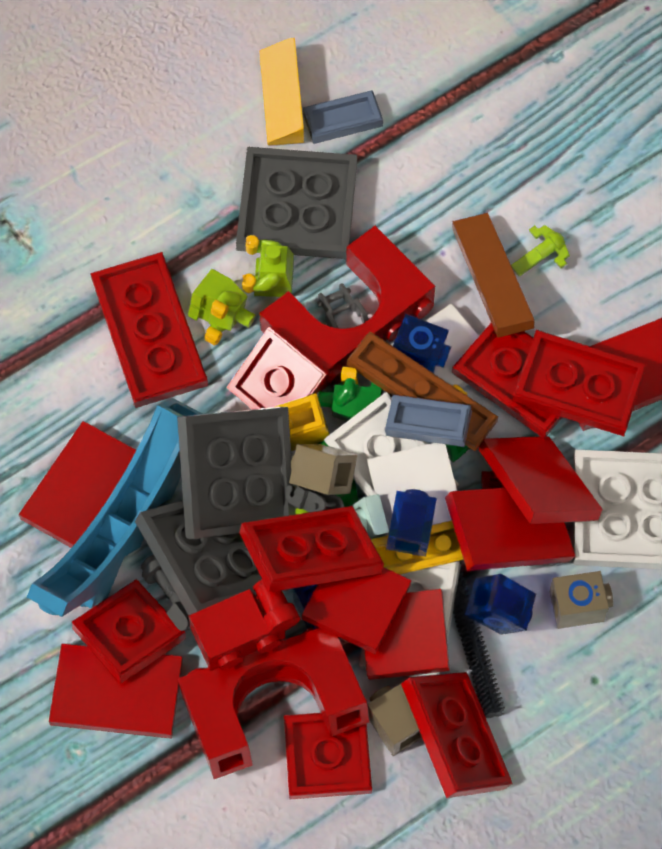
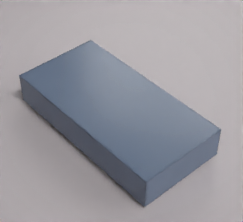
[303,90,383,144]
[385,395,472,447]

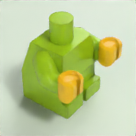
[242,235,294,297]
[188,269,256,346]

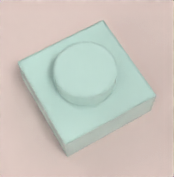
[352,494,389,539]

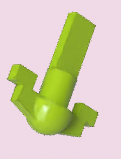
[511,225,570,277]

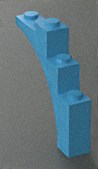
[27,398,203,617]

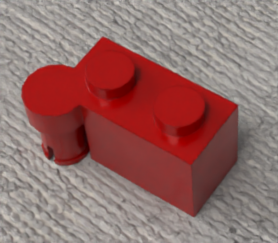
[189,580,300,671]

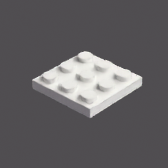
[573,450,662,569]

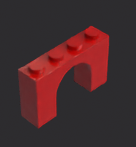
[259,225,436,391]
[178,626,370,780]

